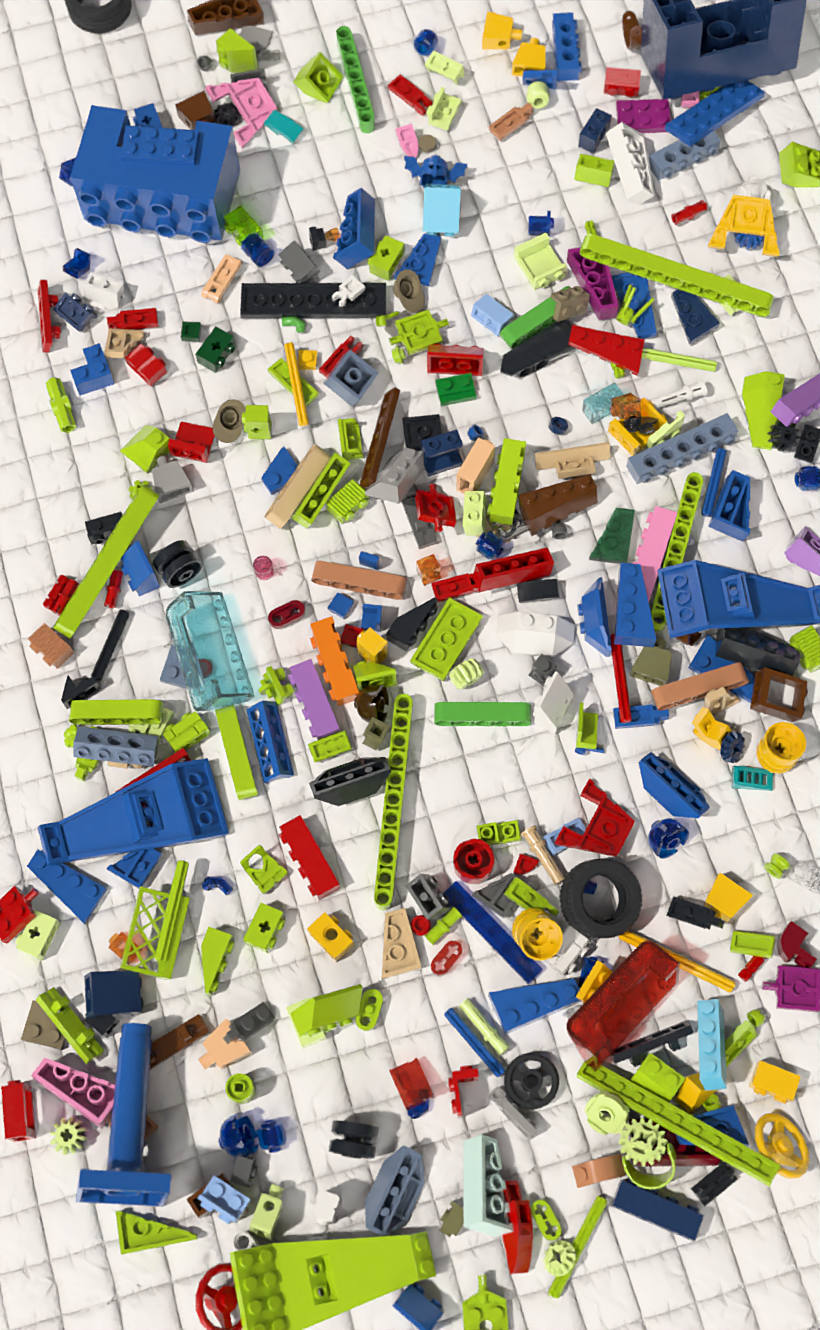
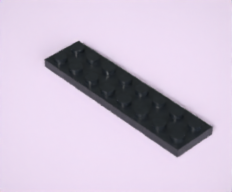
[240,283,386,319]

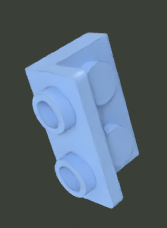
[198,1176,251,1224]

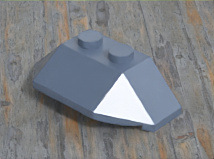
[365,1145,425,1236]

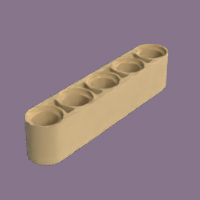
[264,444,331,529]

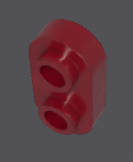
[268,600,305,629]

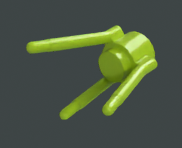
[616,284,654,326]

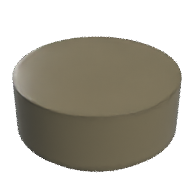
[418,134,436,153]

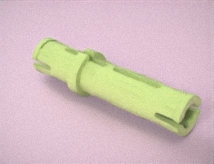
[459,998,510,1055]

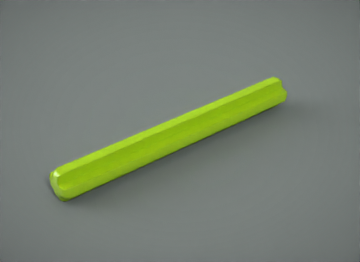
[641,347,717,372]
[155,860,189,962]
[548,1196,607,1299]

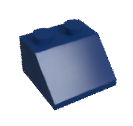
[120,540,160,596]
[392,1283,444,1330]

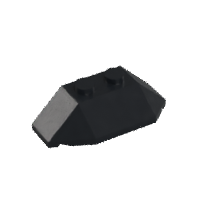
[309,757,391,807]

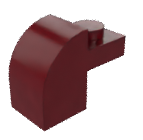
[777,921,817,968]

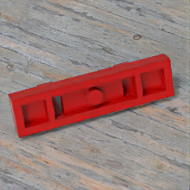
[37,280,61,353]

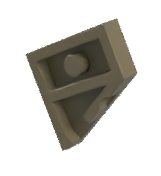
[21,1000,66,1050]

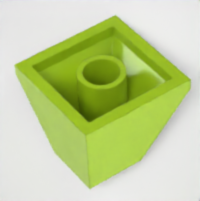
[293,52,344,103]
[120,425,170,474]
[353,661,397,692]

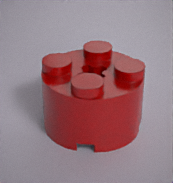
[453,839,494,884]

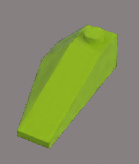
[741,371,785,450]

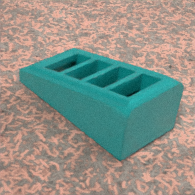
[732,766,773,791]

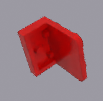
[448,1065,479,1118]

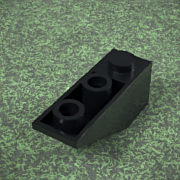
[386,597,438,651]

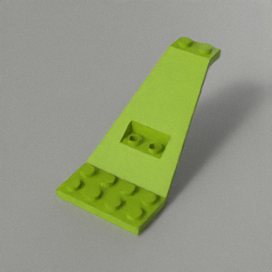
[229,1231,436,1330]

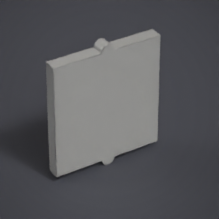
[239,25,272,55]

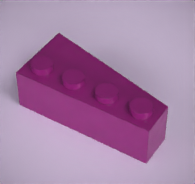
[567,247,619,320]

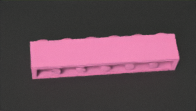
[633,506,677,602]

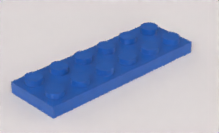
[665,81,765,147]

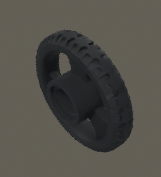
[504,1053,559,1110]

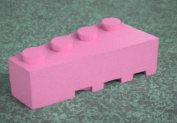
[31,1058,115,1129]

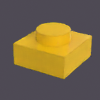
[298,350,317,370]

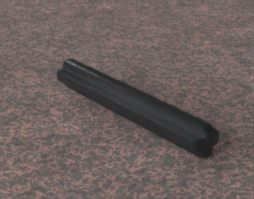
[91,609,129,681]

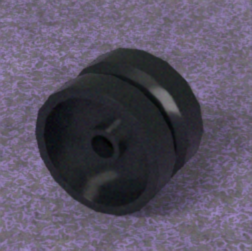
[152,540,203,588]
[328,1120,379,1159]

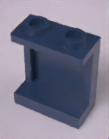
[421,429,463,477]
[84,971,144,1018]

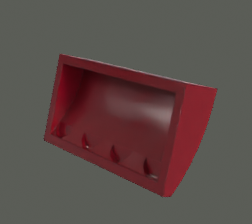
[629,1119,720,1167]

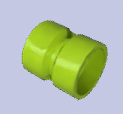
[225,1073,256,1104]

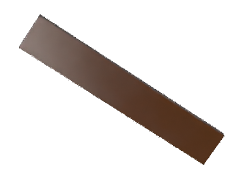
[360,387,400,488]

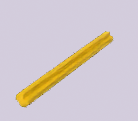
[619,930,735,992]

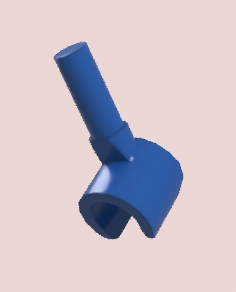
[575,747,604,755]

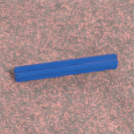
[701,448,727,517]
[444,1007,506,1077]

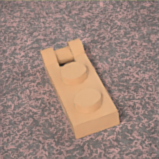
[201,254,242,304]

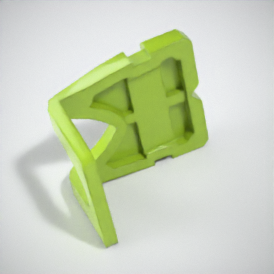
[240,845,288,894]

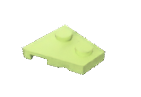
[646,410,685,449]

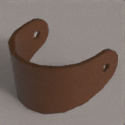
[622,10,642,50]

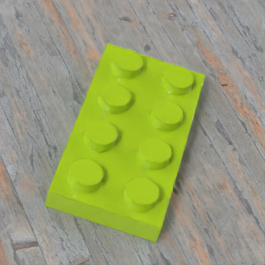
[410,598,483,682]

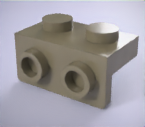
[550,286,590,322]

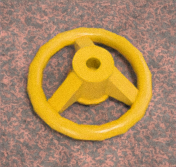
[754,1113,810,1178]

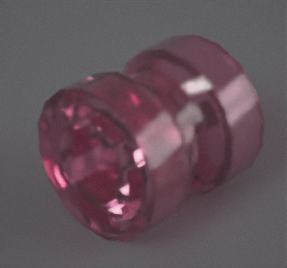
[253,555,274,581]

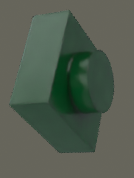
[181,321,202,342]

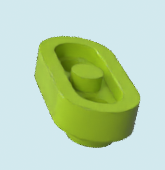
[355,989,383,1031]

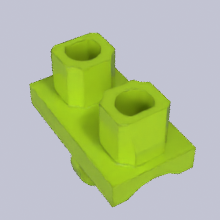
[258,666,294,706]

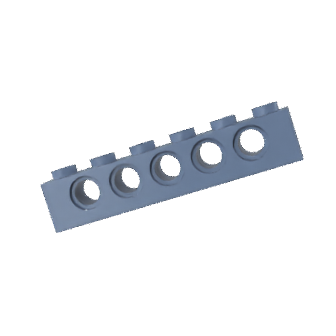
[626,413,738,484]

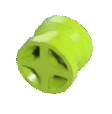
[764,853,790,879]

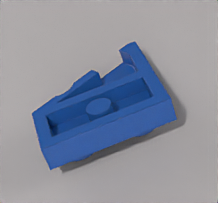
[522,70,558,90]

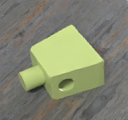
[249,1185,284,1241]

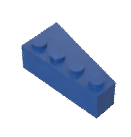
[488,979,581,1035]

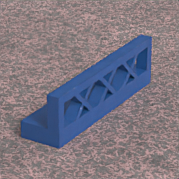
[246,700,294,783]

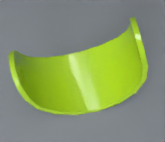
[622,1143,677,1189]

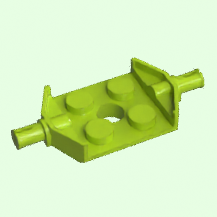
[462,1275,509,1330]

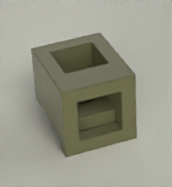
[362,717,390,751]
[439,1201,464,1238]

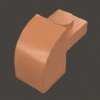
[572,1154,626,1188]

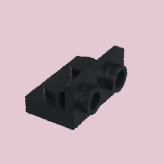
[85,511,123,545]

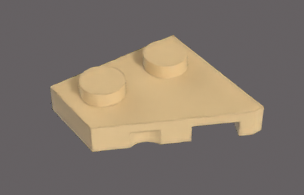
[704,687,740,716]

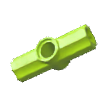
[45,377,76,433]

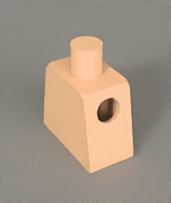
[198,1019,252,1070]

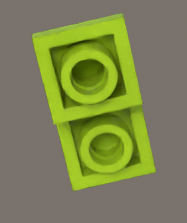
[477,820,522,845]

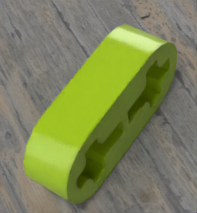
[531,1200,561,1241]

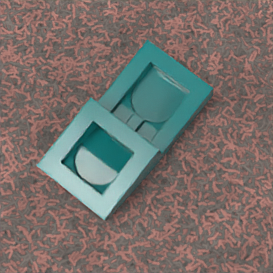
[263,110,304,144]

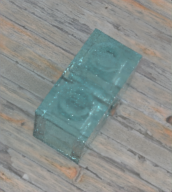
[582,383,625,424]

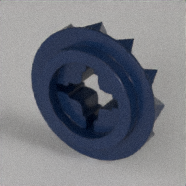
[720,731,745,763]

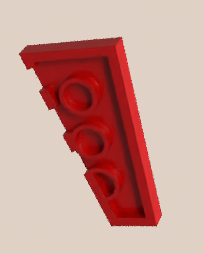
[568,325,644,376]

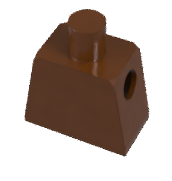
[175,91,215,130]

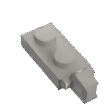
[488,1086,537,1140]

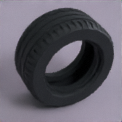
[64,0,132,34]
[559,858,643,938]

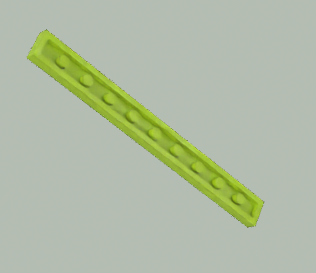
[576,1057,781,1187]

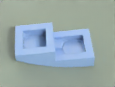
[542,818,586,856]

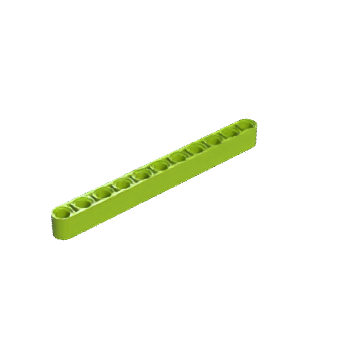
[580,234,774,317]
[374,693,413,910]

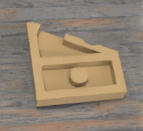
[105,329,144,358]

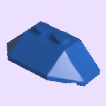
[577,577,612,657]
[638,752,710,819]

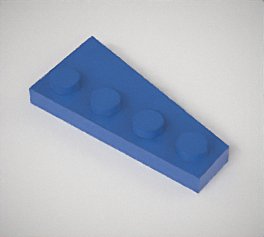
[612,272,657,339]
[688,635,755,703]
[27,849,107,924]

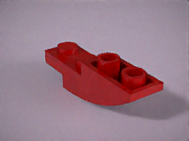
[502,1180,533,1275]

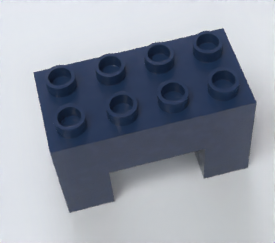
[641,0,807,100]

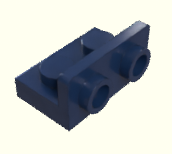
[53,292,98,332]

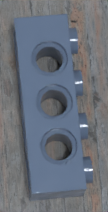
[649,131,721,181]
[73,727,158,767]

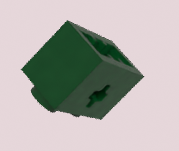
[195,326,236,373]

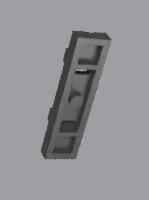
[401,483,437,550]

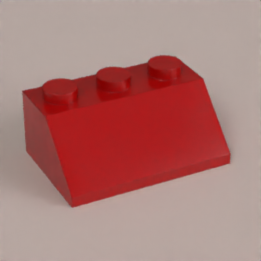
[427,344,484,376]

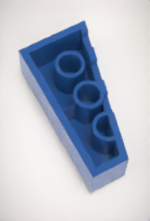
[333,188,375,269]
[614,563,656,647]

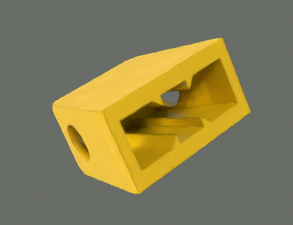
[482,11,523,50]
[512,38,546,77]
[704,873,753,922]

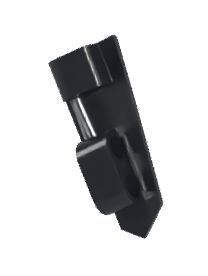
[500,319,576,378]

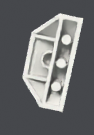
[496,611,575,658]

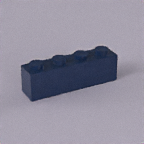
[611,1178,704,1241]

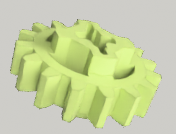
[619,1118,667,1167]

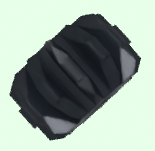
[767,420,800,452]

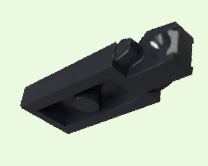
[666,896,725,930]

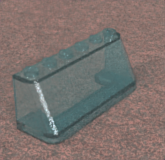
[166,591,255,712]

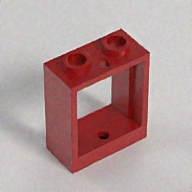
[1,1080,36,1142]

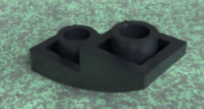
[794,424,820,464]
[517,579,560,604]

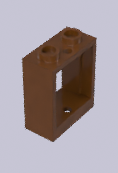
[750,667,808,722]

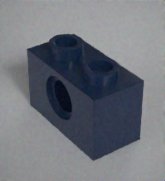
[578,108,612,154]

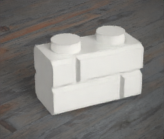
[544,926,589,976]
[311,1190,342,1226]

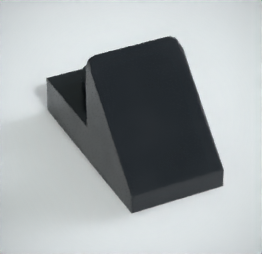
[61,675,101,709]

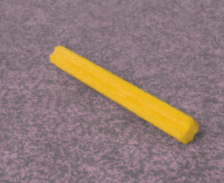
[284,342,309,426]

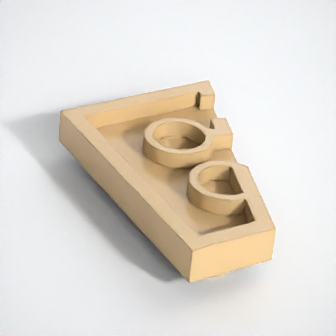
[381,908,422,980]

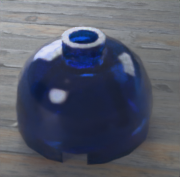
[648,818,689,859]
[218,1112,258,1157]

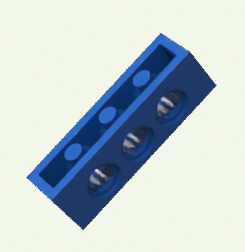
[552,12,582,81]

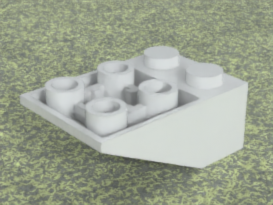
[533,671,574,734]

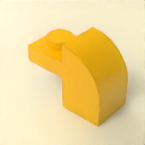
[692,707,732,750]

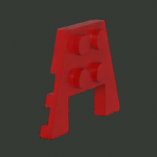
[554,779,635,857]

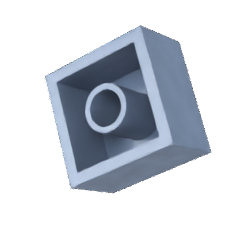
[323,350,378,406]

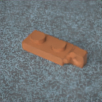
[489,102,533,141]

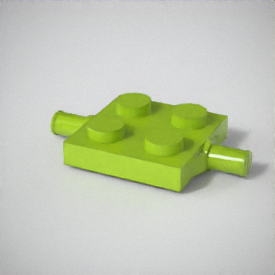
[389,309,449,355]

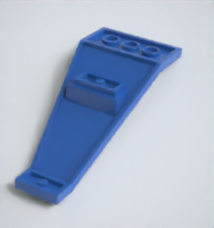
[657,560,820,638]
[37,758,229,866]

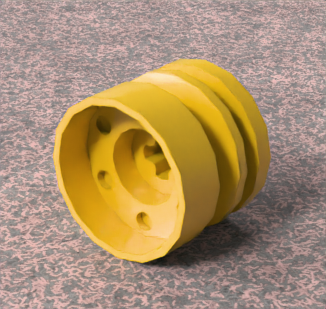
[756,722,806,774]
[512,908,563,961]

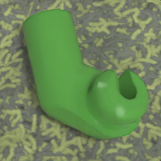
[282,317,306,333]

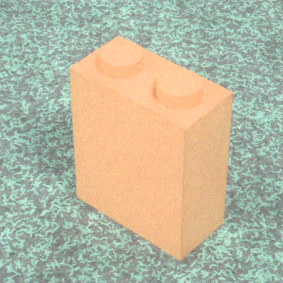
[456,438,495,494]

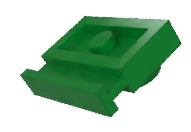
[435,373,477,406]

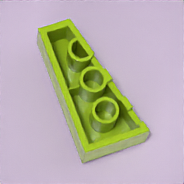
[487,438,526,525]

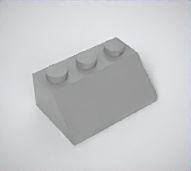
[365,448,424,504]

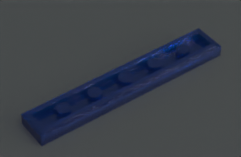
[444,881,543,984]

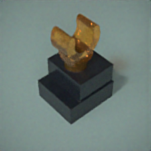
[309,226,339,251]

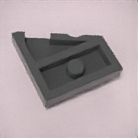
[472,873,528,919]

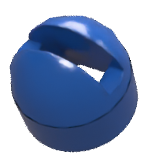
[467,424,484,441]

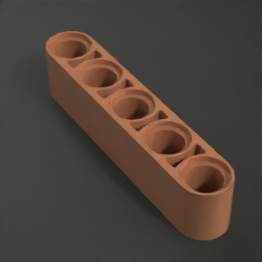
[311,561,407,600]
[651,662,749,711]

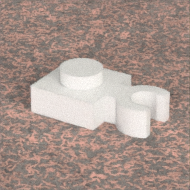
[332,275,365,307]

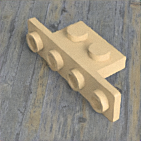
[535,442,610,479]

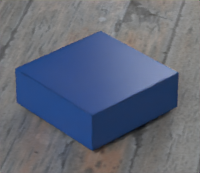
[359,551,380,570]
[327,592,354,619]

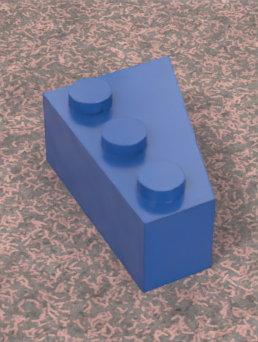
[708,470,750,542]

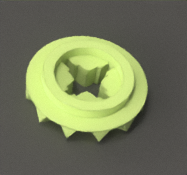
[542,1240,576,1276]

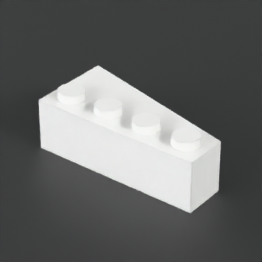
[606,122,655,205]

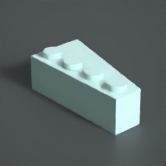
[463,1134,514,1237]

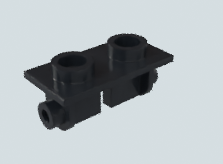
[690,1161,737,1207]

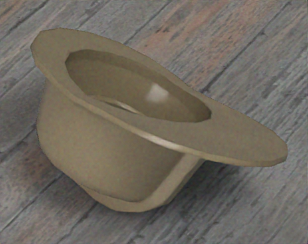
[393,269,425,313]
[212,399,246,443]

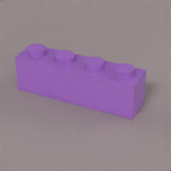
[771,373,820,427]
[288,659,340,740]

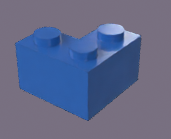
[70,343,114,396]

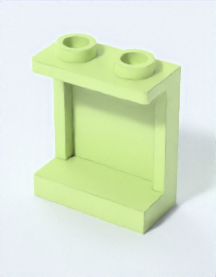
[514,233,567,290]

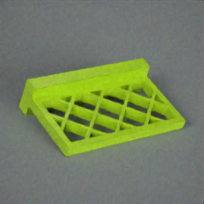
[120,886,190,980]

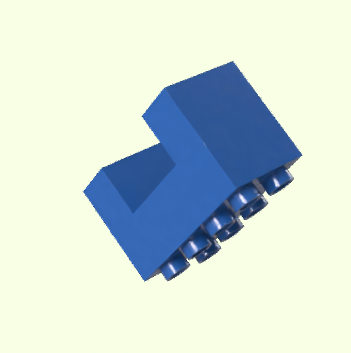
[70,105,240,243]

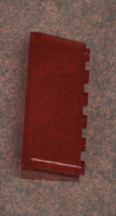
[566,941,680,1071]

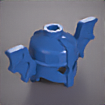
[404,155,468,188]

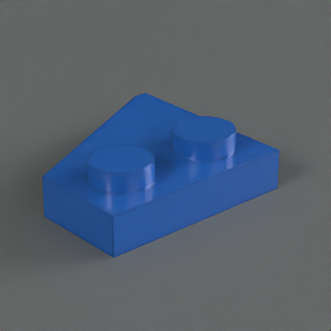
[261,447,298,495]
[106,849,162,889]

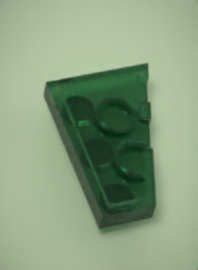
[589,508,635,564]

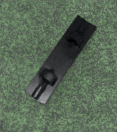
[608,1021,694,1067]

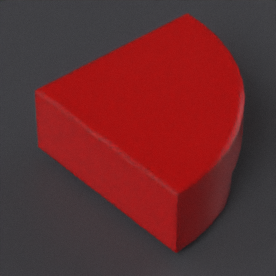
[513,854,539,875]

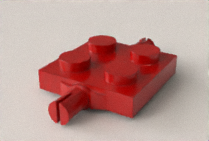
[415,483,457,532]
[0,886,40,944]

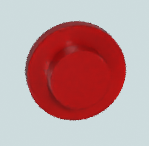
[410,915,431,936]

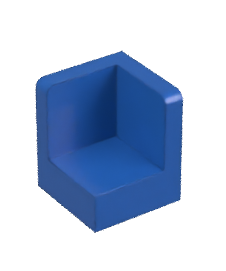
[361,604,383,632]

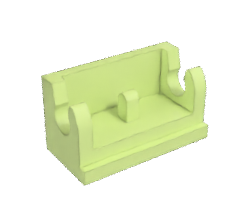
[425,51,465,85]

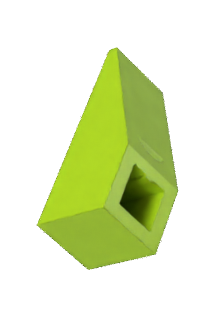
[201,927,235,997]

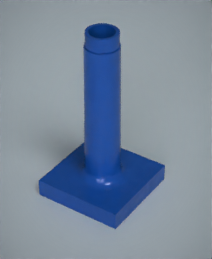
[75,1023,171,1207]

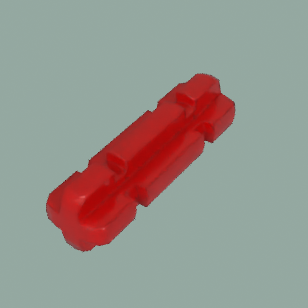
[42,574,69,610]
[738,956,766,982]

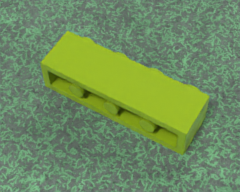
[291,453,351,529]

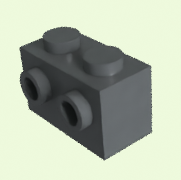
[278,240,321,283]
[405,874,451,920]

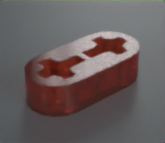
[431,940,462,977]

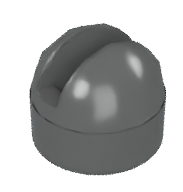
[197,55,212,71]

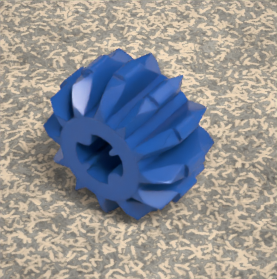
[734,232,764,250]

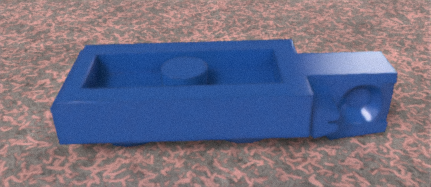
[613,704,669,729]

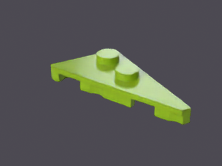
[115,1211,198,1255]

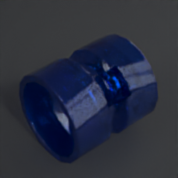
[241,233,275,267]

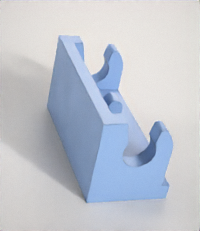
[471,294,514,337]

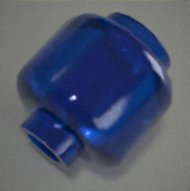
[413,29,438,56]
[794,466,820,491]
[475,531,504,560]
[257,1119,287,1153]

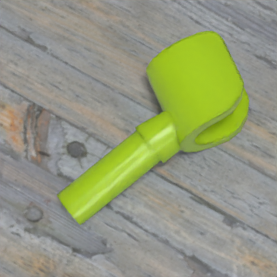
[375,311,399,326]

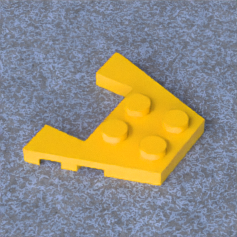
[708,195,780,257]

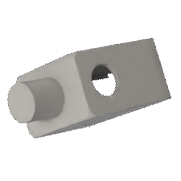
[152,456,193,504]

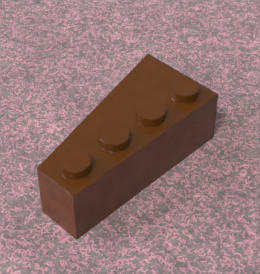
[187,0,264,36]
[518,474,598,537]

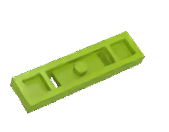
[36,987,104,1064]

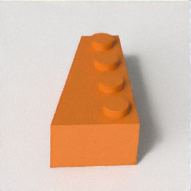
[310,616,359,706]

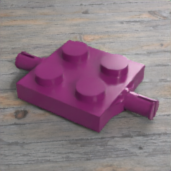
[762,966,820,1012]

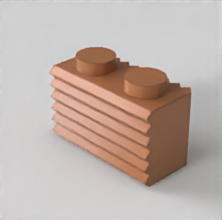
[27,623,74,669]

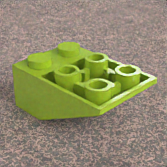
[779,141,820,188]

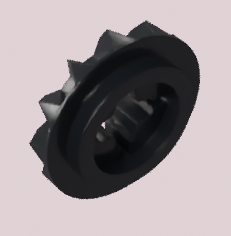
[214,102,241,126]

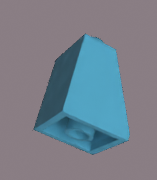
[423,184,461,236]

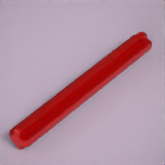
[610,634,632,723]

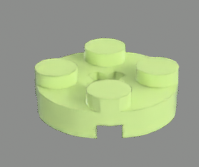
[585,1090,629,1135]

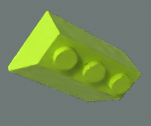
[290,984,362,1037]

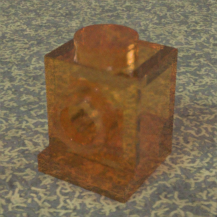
[610,393,641,419]
[416,554,442,586]
[108,931,142,965]

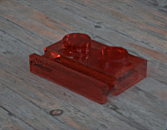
[389,1058,435,1111]

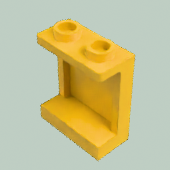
[608,397,668,456]

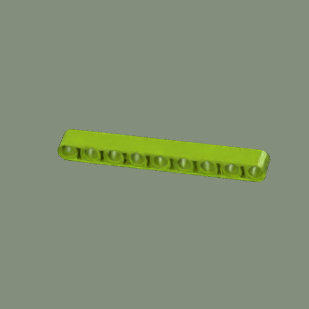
[651,472,703,632]
[53,484,159,639]

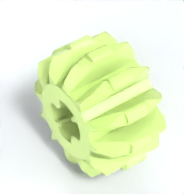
[449,659,484,689]
[50,1117,87,1155]

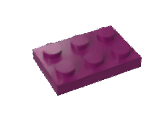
[616,99,670,133]

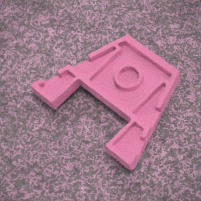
[205,78,277,148]

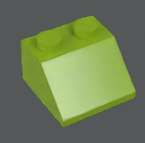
[216,28,258,73]
[630,1053,686,1103]

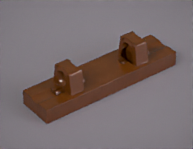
[150,1014,210,1070]

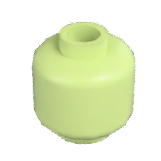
[527,81,550,109]

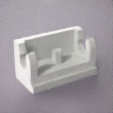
[83,272,124,308]

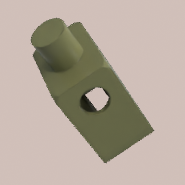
[630,638,672,686]

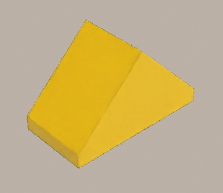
[675,1072,716,1115]

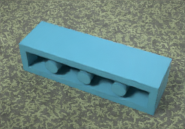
[697,999,727,1091]

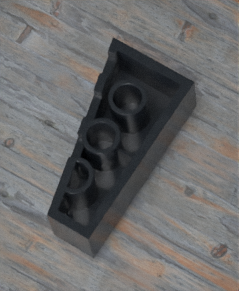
[716,627,800,676]

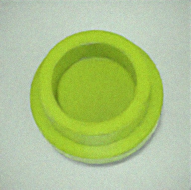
[391,345,406,364]

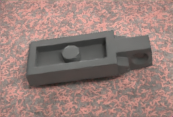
[223,1002,276,1045]

